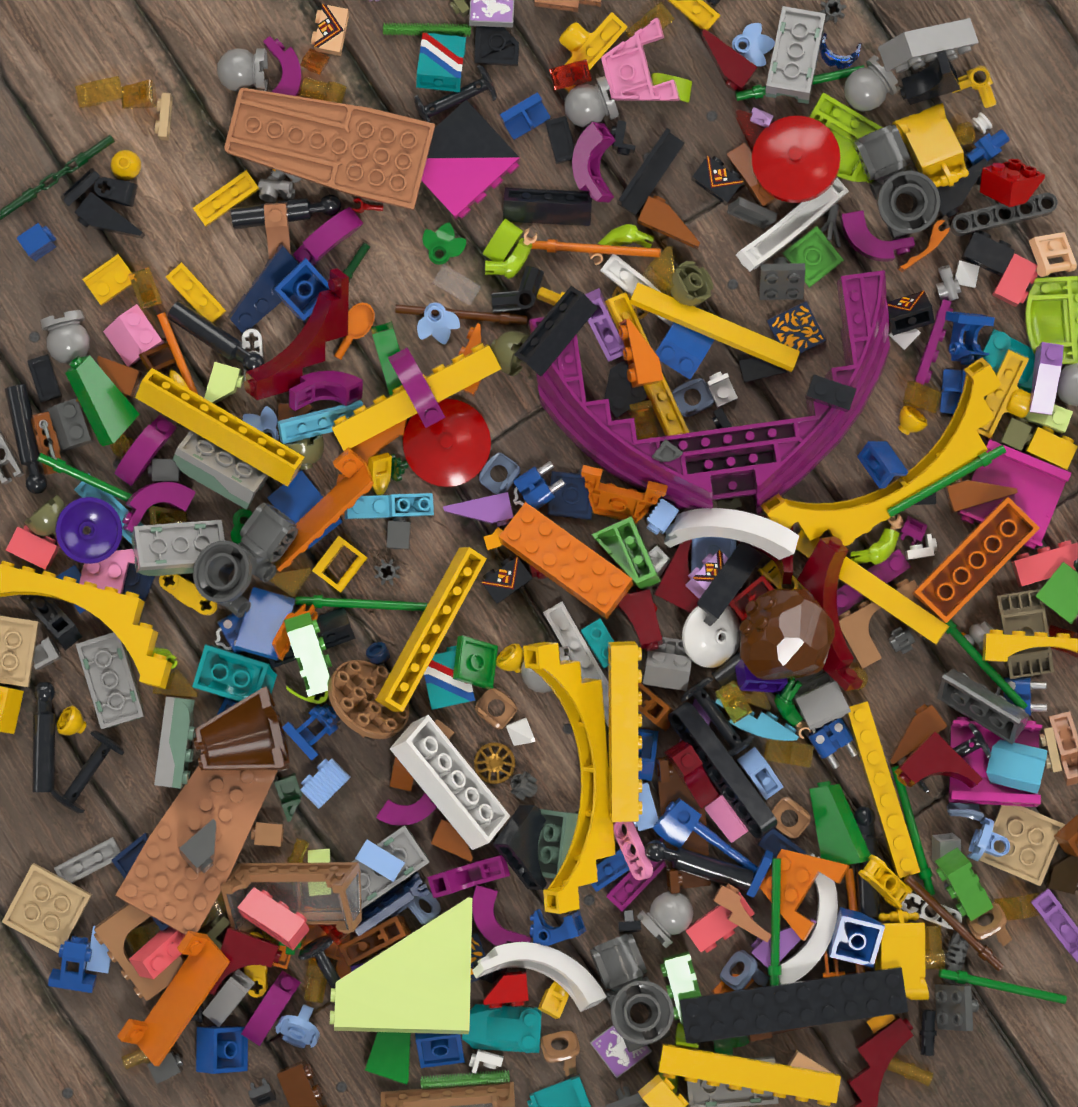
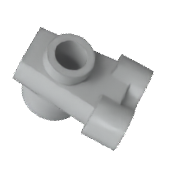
[258,176,295,203]
[936,265,961,301]

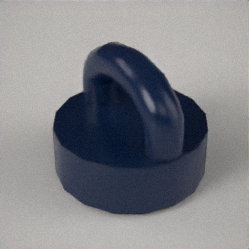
[366,642,390,665]

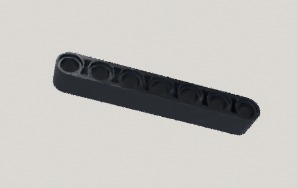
[668,702,777,839]

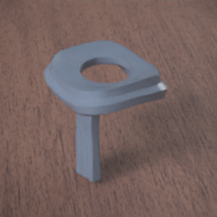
[672,378,714,417]
[479,453,520,494]
[946,803,984,822]
[391,892,441,925]
[720,950,770,991]

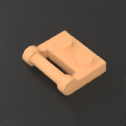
[1029,232,1077,277]

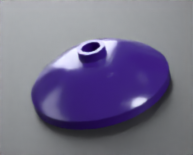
[55,497,122,564]

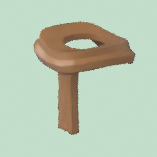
[475,688,517,730]
[771,797,811,839]
[966,903,1012,946]
[540,1031,580,1076]

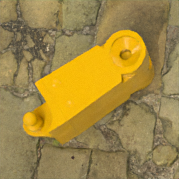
[892,102,969,187]
[875,909,929,1000]

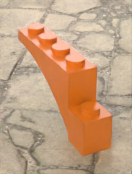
[336,419,407,516]

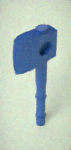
[653,798,757,873]

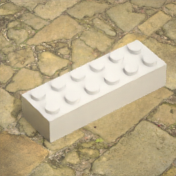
[390,715,510,850]

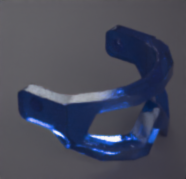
[820,33,862,69]

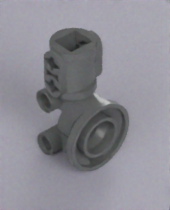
[854,124,940,240]
[193,503,298,618]
[590,934,674,1053]

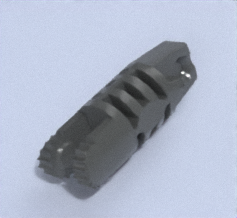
[942,930,971,985]

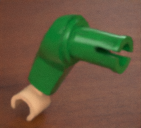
[774,678,811,739]

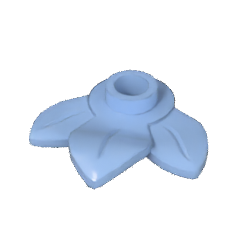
[732,23,775,67]
[417,302,460,345]
[243,406,279,441]

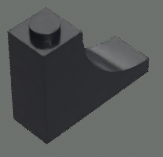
[900,51,961,105]
[493,805,547,890]

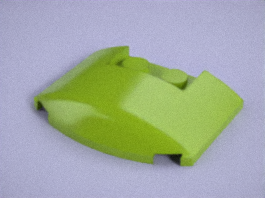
[809,92,883,183]
[1025,276,1078,365]

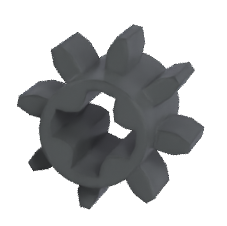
[820,0,846,24]
[374,559,400,585]
[888,626,915,654]
[510,771,538,801]

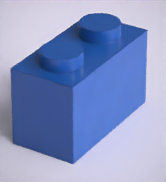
[17,223,57,262]

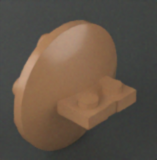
[328,660,409,739]

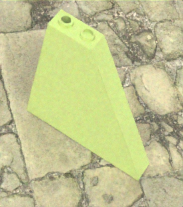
[330,898,472,1034]

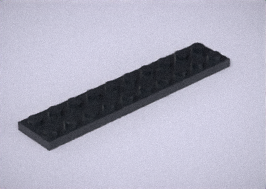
[680,967,908,1044]

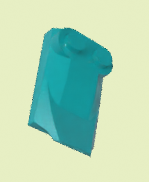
[983,329,1035,393]
[192,644,277,701]
[462,1004,542,1053]

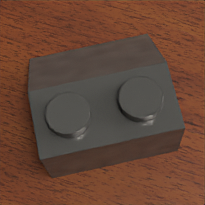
[41,398,94,453]
[179,819,217,874]

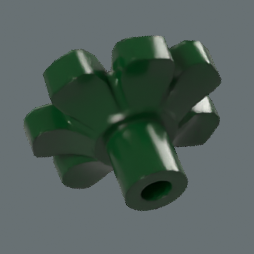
[390,453,409,482]

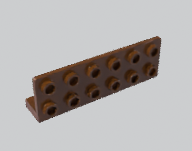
[655,757,711,894]

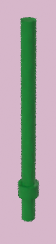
[735,65,865,101]
[887,445,1006,517]
[37,453,161,516]
[296,595,428,611]
[934,615,1028,709]
[891,766,935,895]
[768,858,782,986]
[939,969,1067,1004]

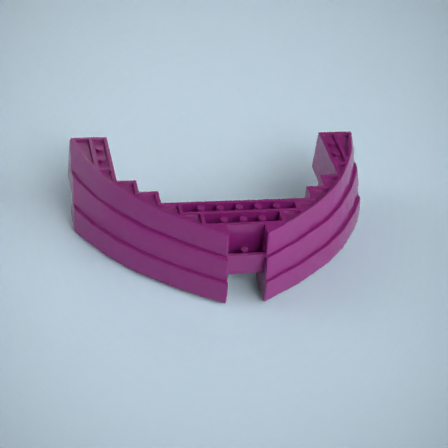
[529,270,890,515]

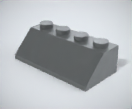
[937,669,1029,744]

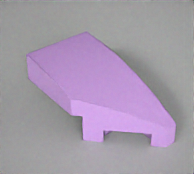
[750,107,774,128]

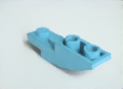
[344,493,434,519]
[715,694,799,741]

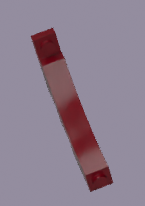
[244,268,349,400]
[797,536,863,691]
[530,549,663,651]
[848,1016,914,1107]

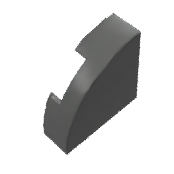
[652,439,683,462]

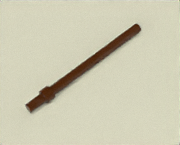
[395,304,527,325]
[904,874,1004,971]

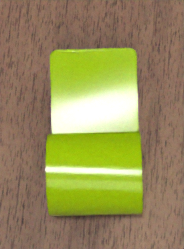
[651,73,692,103]
[483,219,524,262]
[286,685,329,704]
[675,1023,699,1049]

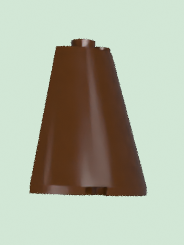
[194,686,290,771]

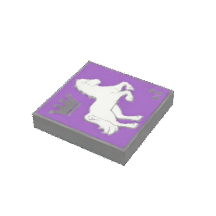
[469,0,514,27]
[590,1025,652,1078]

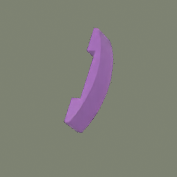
[1031,888,1078,963]

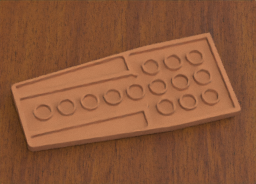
[224,88,436,210]
[115,766,278,935]

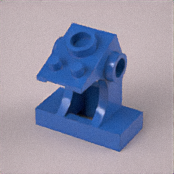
[945,311,995,365]
[282,703,341,760]
[530,908,586,946]
[48,935,97,993]

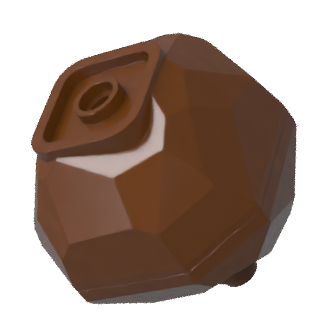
[739,589,835,680]

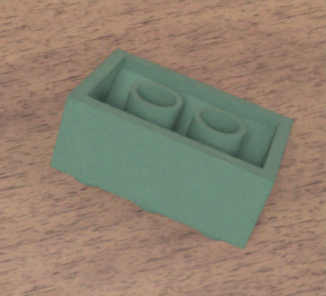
[538,809,578,879]

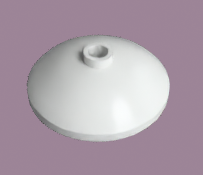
[682,606,741,668]

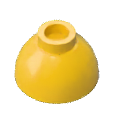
[110,150,141,181]
[898,406,928,435]
[496,643,524,673]
[57,705,86,735]

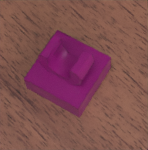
[901,516,928,545]

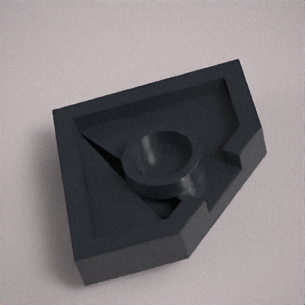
[474,26,519,66]
[604,360,648,418]

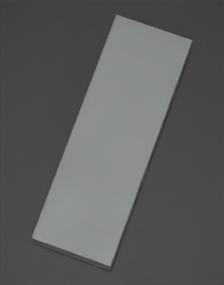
[54,837,121,883]

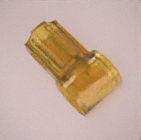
[300,77,347,103]
[925,925,945,970]
[304,957,332,1003]

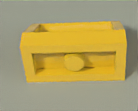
[312,536,367,592]

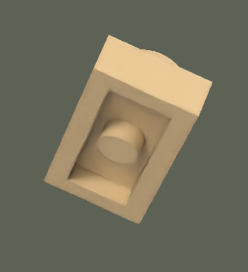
[155,93,173,141]
[1039,727,1062,773]

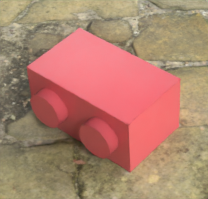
[992,253,1038,307]
[6,525,60,571]

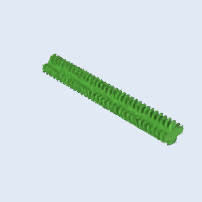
[383,22,471,37]
[420,1070,510,1089]

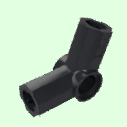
[492,266,544,313]

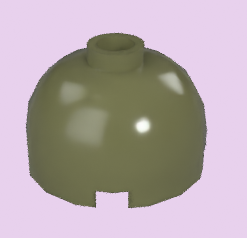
[669,261,713,306]
[491,331,529,376]
[280,434,324,470]
[24,494,66,536]

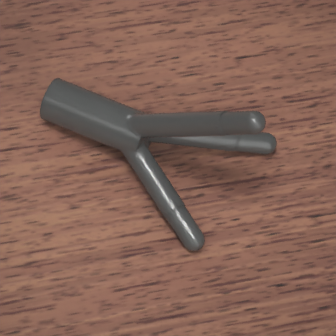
[820,204,841,248]

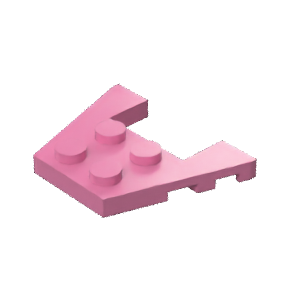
[601,18,680,101]
[79,549,140,626]

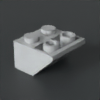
[643,637,692,691]
[794,672,851,730]

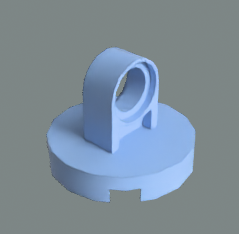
[968,817,1010,861]
[275,1004,320,1048]

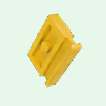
[82,254,137,306]

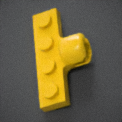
[553,12,627,93]
[977,349,1031,439]

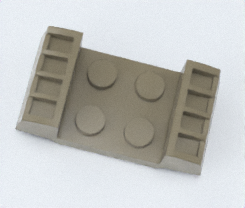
[995,589,1054,679]

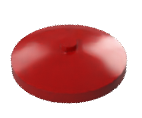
[752,116,841,203]
[403,399,491,487]

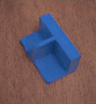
[500,92,550,140]
[940,369,966,414]
[857,441,908,488]

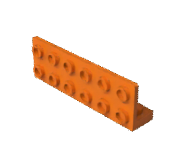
[274,447,374,572]
[117,931,230,1066]

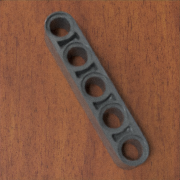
[950,193,1058,236]

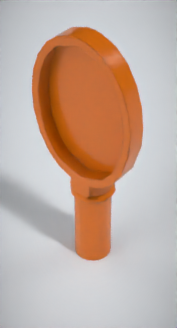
[334,302,375,360]

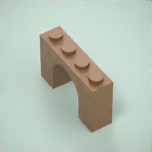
[838,579,934,669]
[94,903,186,1001]

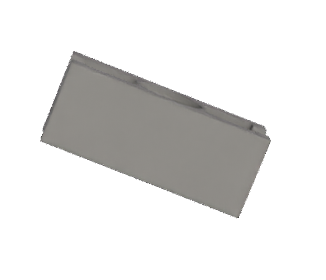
[0,430,25,485]
[202,969,255,1027]

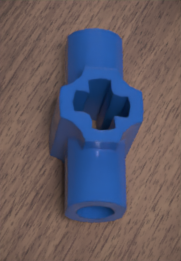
[966,129,1010,166]

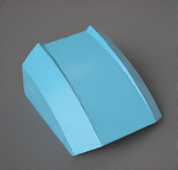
[986,739,1047,794]

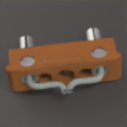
[30,411,61,475]

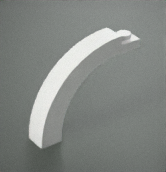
[736,177,849,272]
[664,508,799,560]
[779,853,838,984]
[472,942,607,1012]

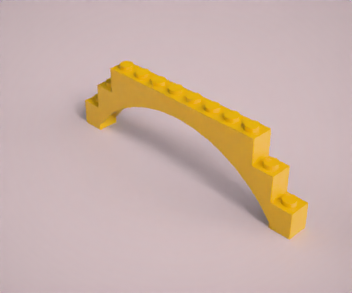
[760,357,1001,546]
[0,561,172,689]
[523,642,616,914]

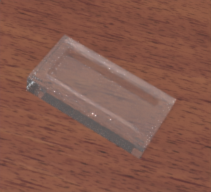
[432,264,481,306]

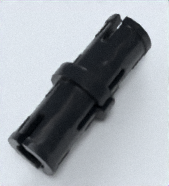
[919,1009,937,1056]

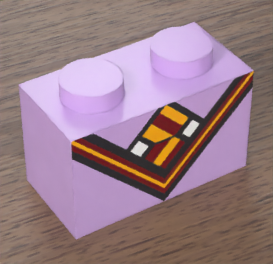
[685,550,729,599]

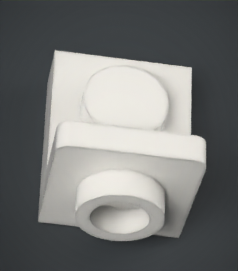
[707,372,738,408]
[905,534,937,560]
[469,1049,504,1074]

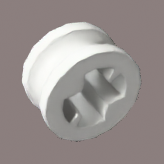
[971,112,992,135]

